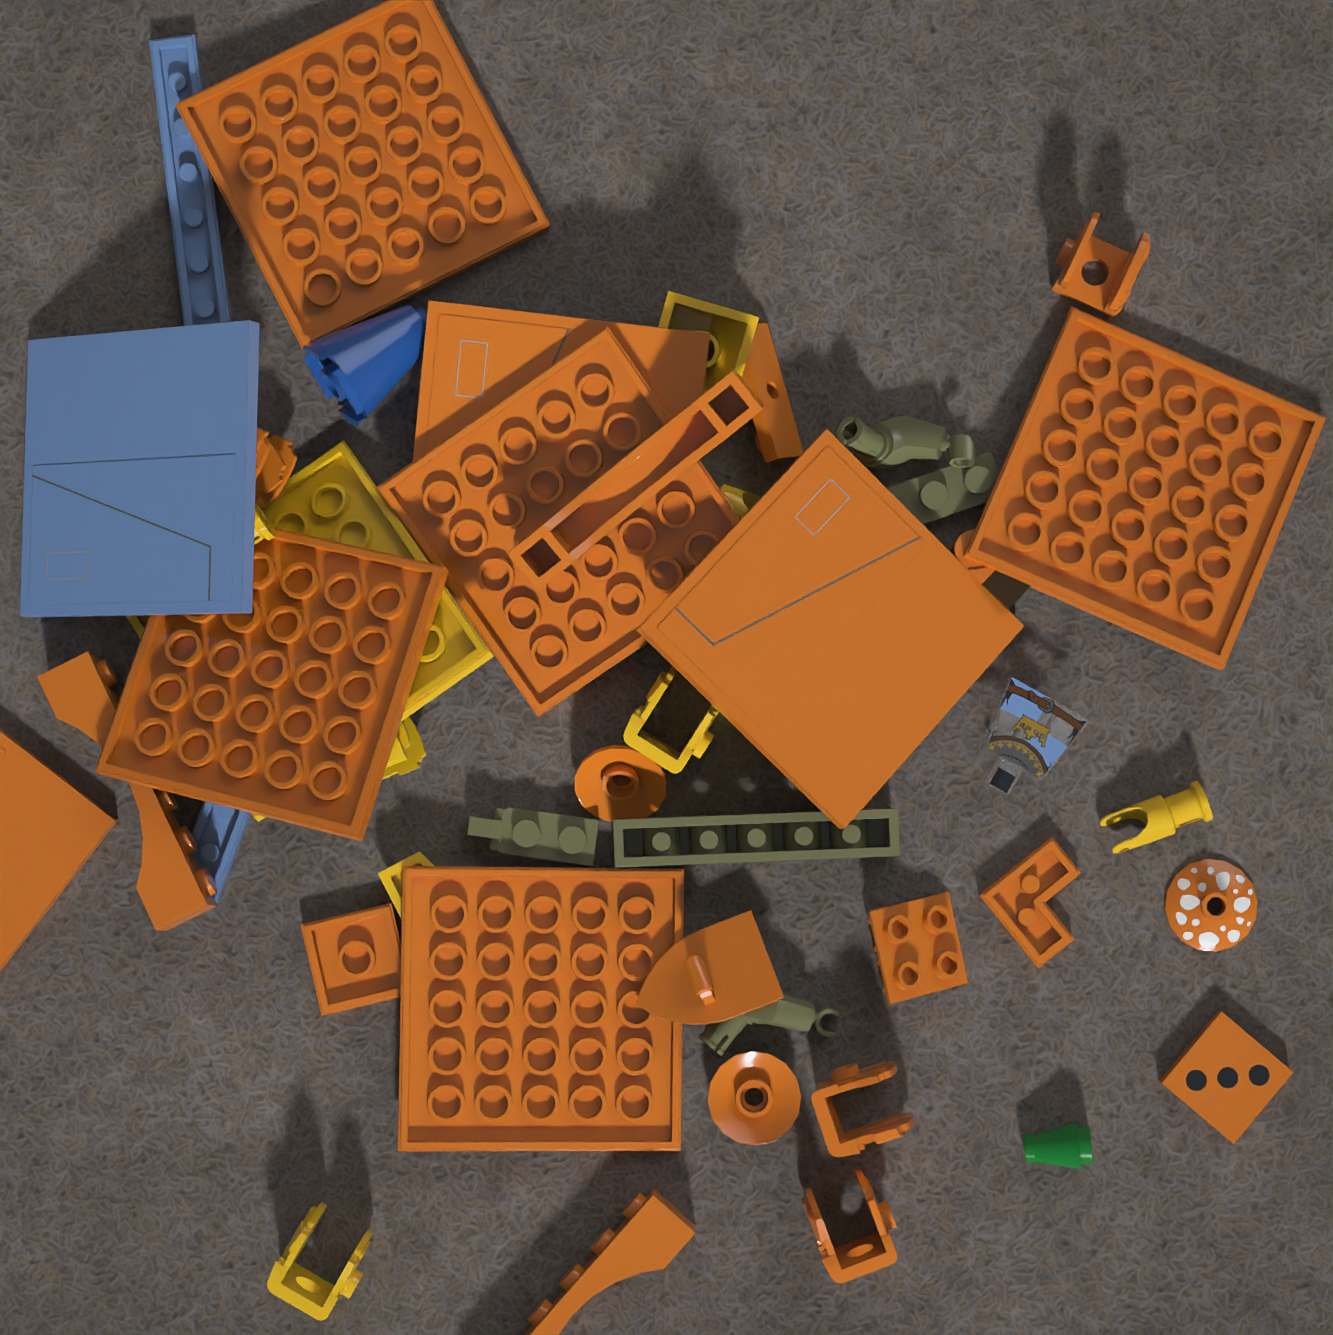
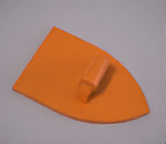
[636,910,785,1025]

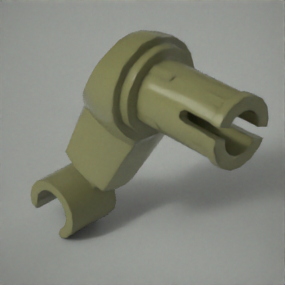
[837,416,975,470]
[698,993,841,1056]

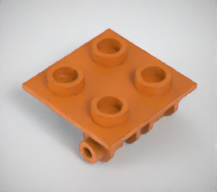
[867,892,969,1004]

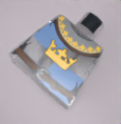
[980,676,1089,795]

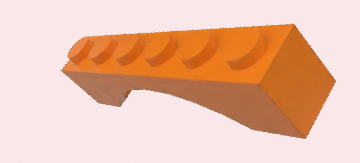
[507,368,764,591]
[37,651,218,931]
[513,1188,696,1335]

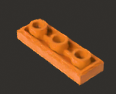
[742,323,804,463]

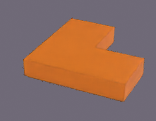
[978,836,1081,968]

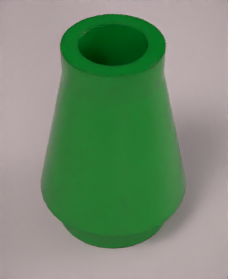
[1024,1122,1093,1169]

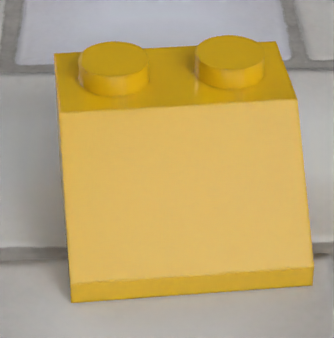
[658,291,759,392]

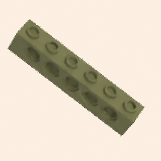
[613,808,900,867]

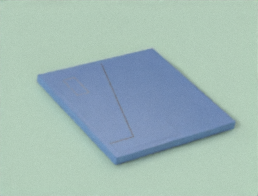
[20,320,260,618]

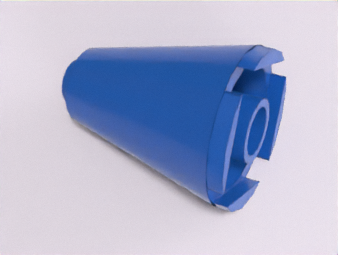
[303,305,427,425]

